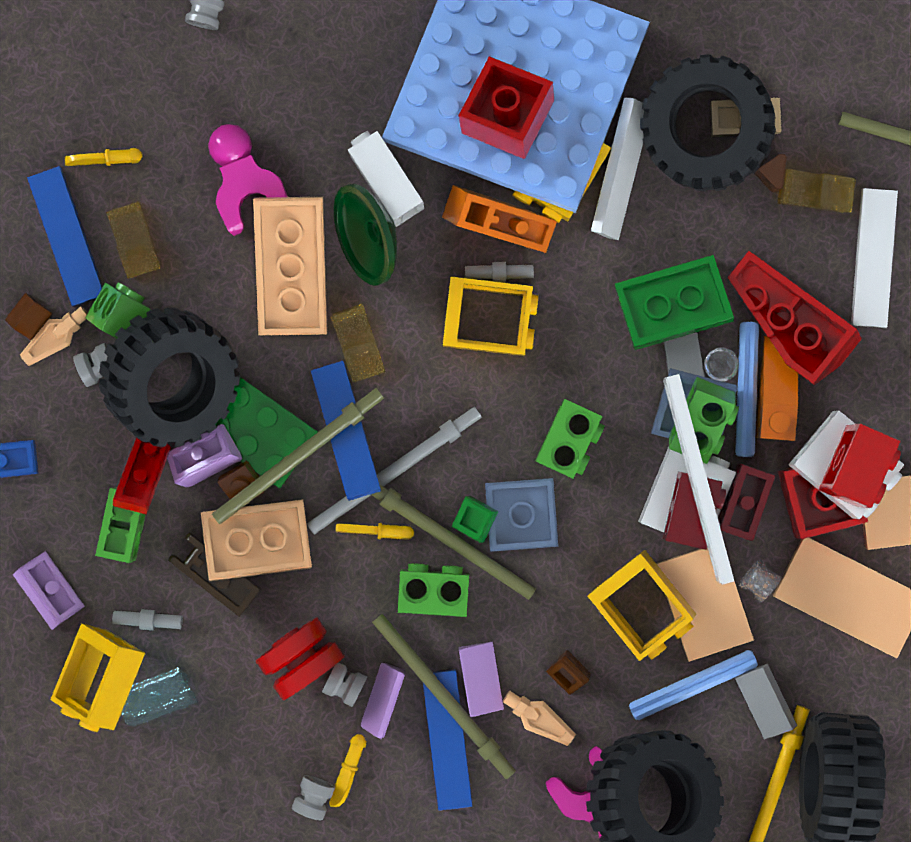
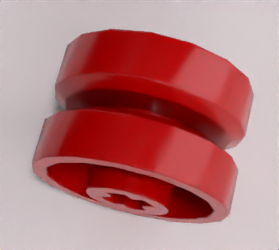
[255,617,345,700]

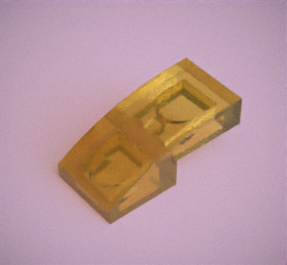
[777,169,856,213]
[106,200,161,279]
[331,303,385,383]

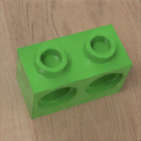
[85,282,151,339]
[669,377,739,464]
[535,399,605,479]
[95,487,146,563]
[398,563,469,617]

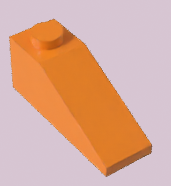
[442,185,557,253]
[755,336,798,441]

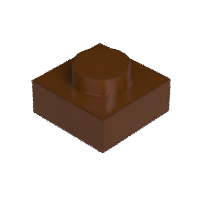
[217,460,265,499]

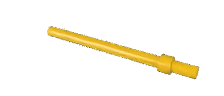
[749,705,810,842]

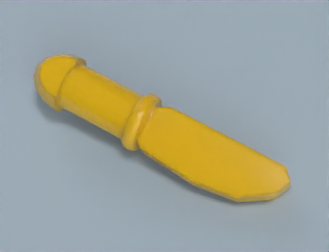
[65,148,142,166]
[336,523,414,540]
[329,734,366,807]

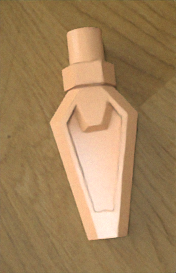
[20,306,88,366]
[503,691,576,746]

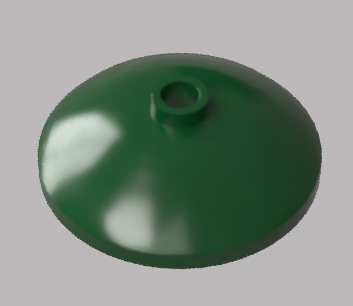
[334,184,397,286]

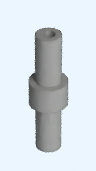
[465,262,534,282]
[112,609,183,631]

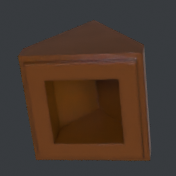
[754,154,787,193]
[5,293,53,340]
[546,650,591,695]

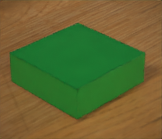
[452,496,498,543]

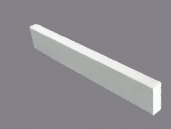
[663,374,734,585]

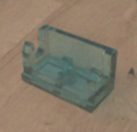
[122,667,198,727]

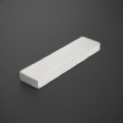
[591,98,644,240]
[851,188,898,328]

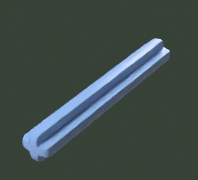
[735,322,759,457]
[629,650,758,720]

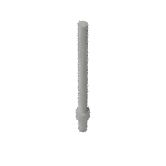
[307,406,482,535]

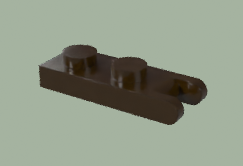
[168,532,262,617]

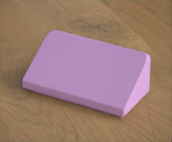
[167,424,242,487]
[13,551,85,630]
[459,641,504,717]
[361,663,406,739]

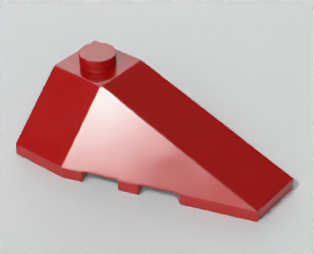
[728,251,862,385]

